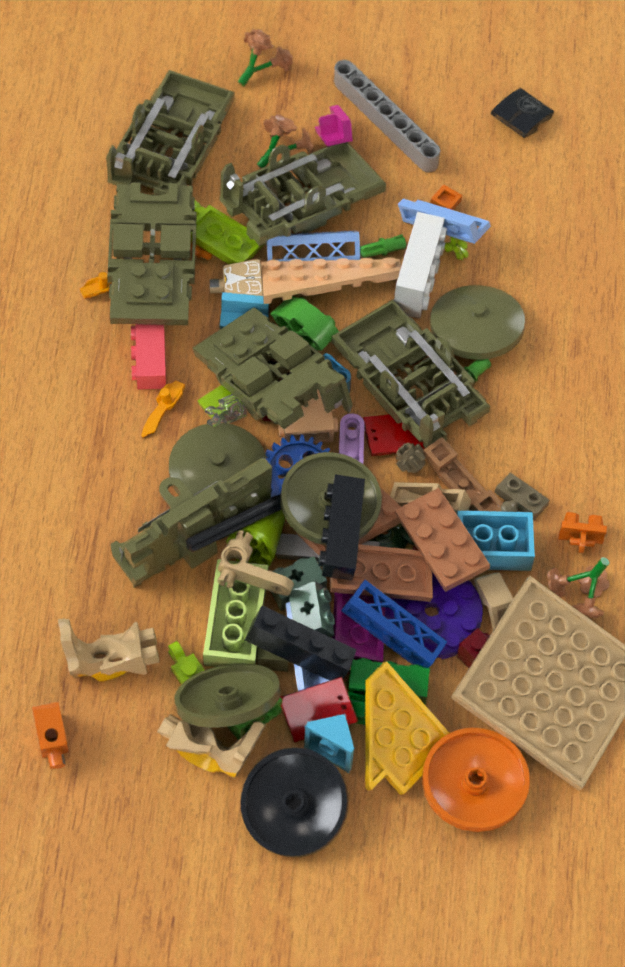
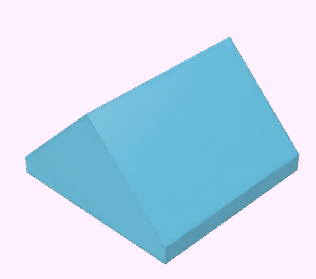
[304,714,354,773]

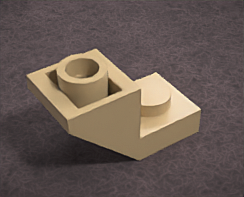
[475,572,513,630]

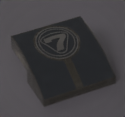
[491,88,554,138]

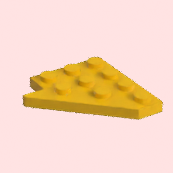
[365,662,449,795]

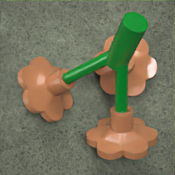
[256,114,314,169]
[547,557,610,618]

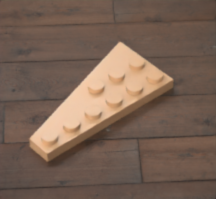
[261,257,401,304]

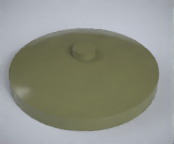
[430,285,525,360]
[169,423,266,507]
[280,452,382,545]
[174,664,281,728]

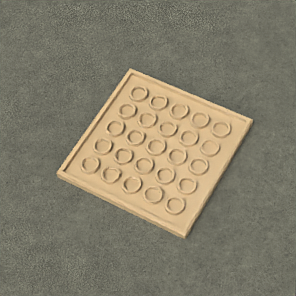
[450,576,625,791]

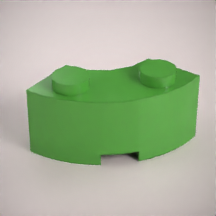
[270,296,339,350]

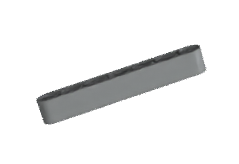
[334,60,440,172]

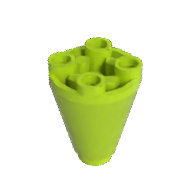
[226,510,285,567]

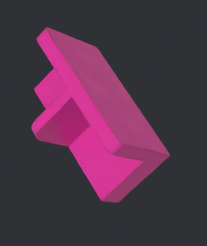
[315,105,353,146]

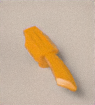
[80,272,112,299]
[141,380,186,438]

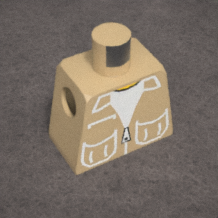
[209,259,263,296]

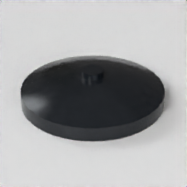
[241,748,349,857]

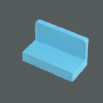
[220,292,269,329]

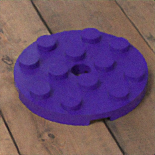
[385,572,483,660]

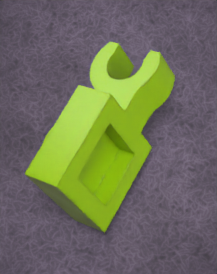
[168,641,205,685]

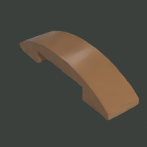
[423,437,502,512]

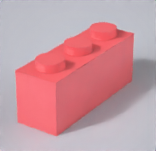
[131,324,166,390]

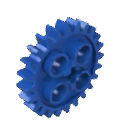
[265,435,330,498]

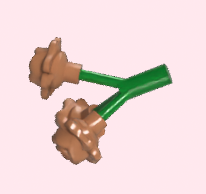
[237,29,293,87]

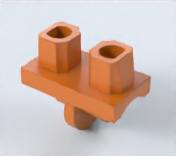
[558,512,607,553]

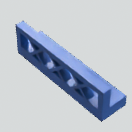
[341,580,447,668]

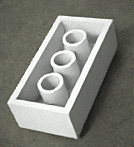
[394,212,447,319]

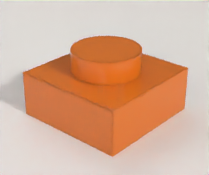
[430,184,462,210]

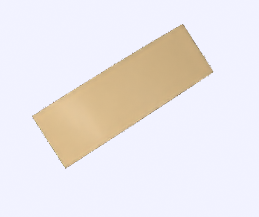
[390,482,471,514]

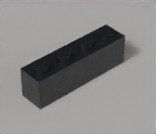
[318,474,365,580]
[244,605,357,680]

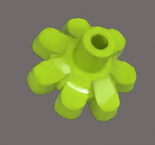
[445,237,469,260]

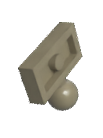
[495,472,550,520]

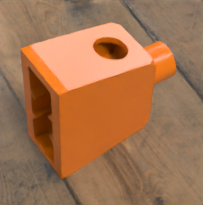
[32,702,68,769]

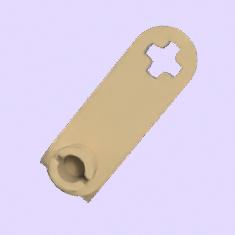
[217,531,294,596]

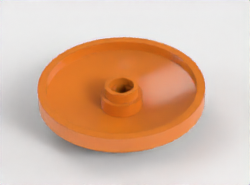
[422,728,530,832]

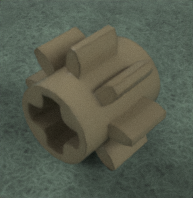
[396,443,426,473]

